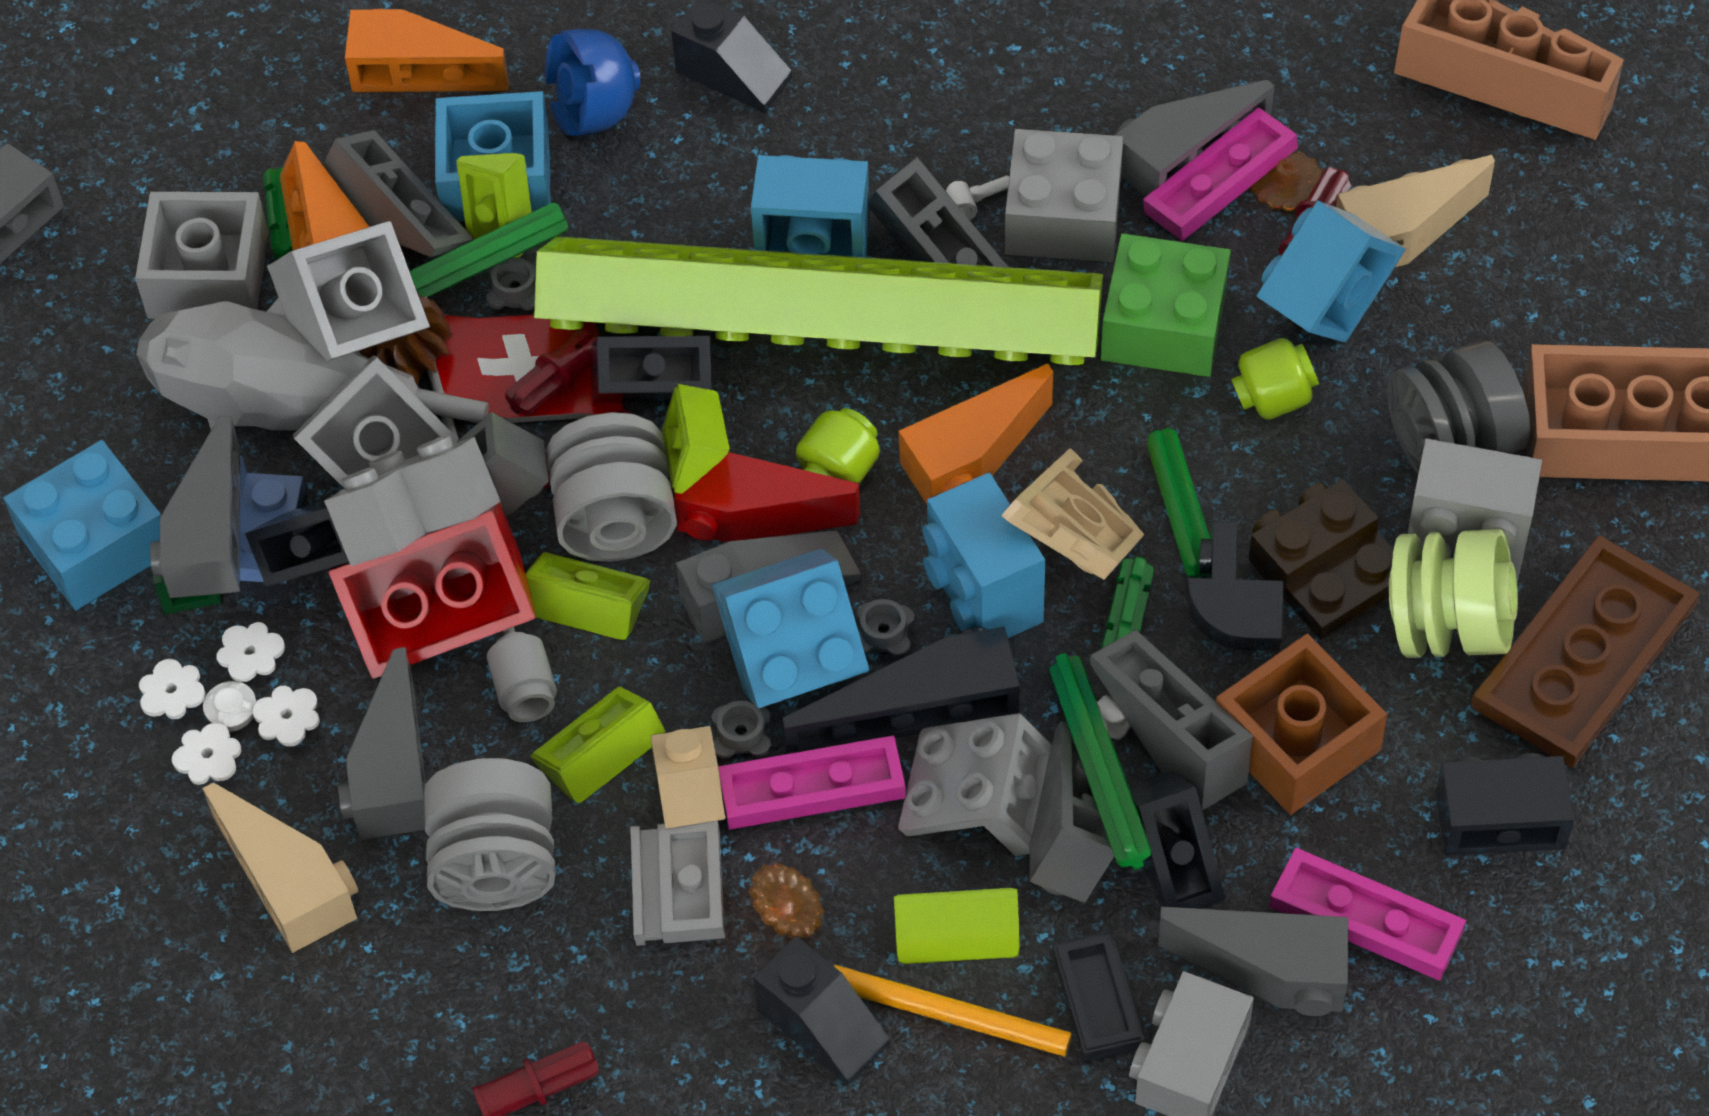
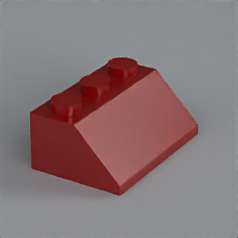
[328,502,536,679]

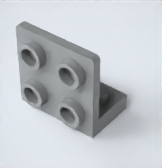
[898,713,1052,856]

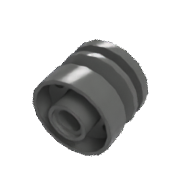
[1387,339,1530,474]

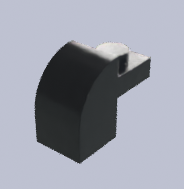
[1186,521,1283,651]

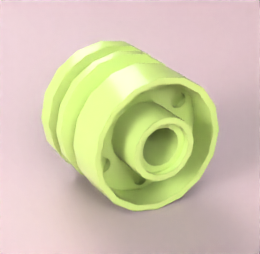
[1389,529,1518,658]

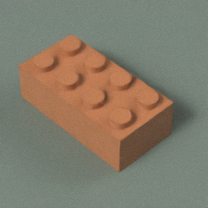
[1523,344,1709,482]

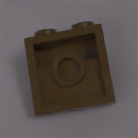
[1249,479,1394,640]

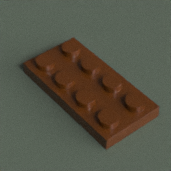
[1471,535,1700,769]

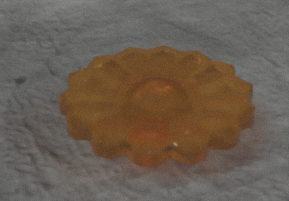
[1251,151,1323,212]
[749,863,825,939]

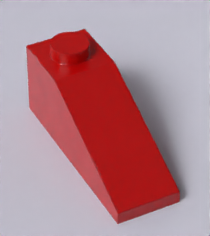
[674,452,860,542]

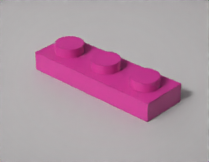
[1143,107,1298,241]
[718,735,906,830]
[1269,847,1466,981]

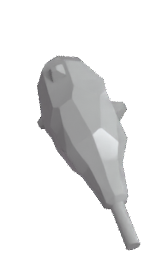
[136,298,489,430]

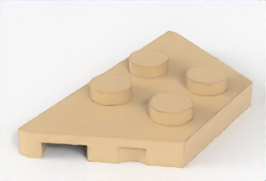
[1001,448,1144,580]

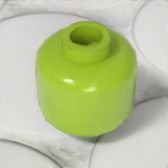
[1231,338,1319,420]
[796,408,880,485]

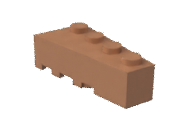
[1394,0,1624,140]

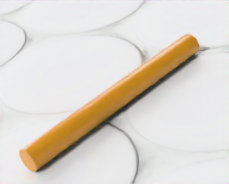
[834,965,1072,1057]

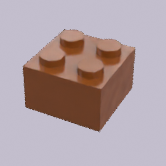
[1216,633,1388,815]

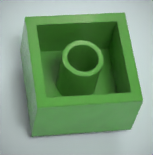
[1101,233,1231,377]

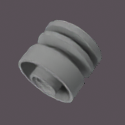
[545,412,677,562]
[424,758,556,911]

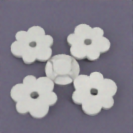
[139,622,320,785]

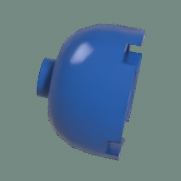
[545,29,640,136]

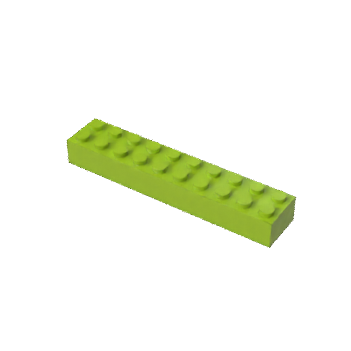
[534,236,1103,365]

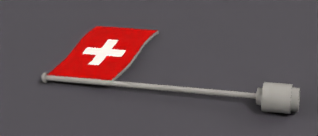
[427,315,624,722]

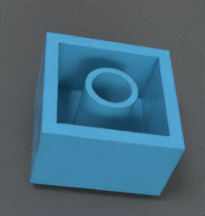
[435,91,551,222]
[751,155,871,258]
[1257,200,1406,343]
[3,440,161,611]
[922,472,1045,638]
[711,548,870,708]

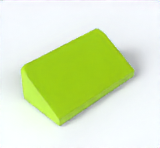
[456,153,532,258]
[661,384,730,494]
[525,552,651,640]
[530,686,666,803]
[894,888,1020,964]

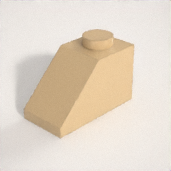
[651,726,725,829]

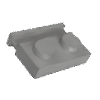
[630,820,725,946]

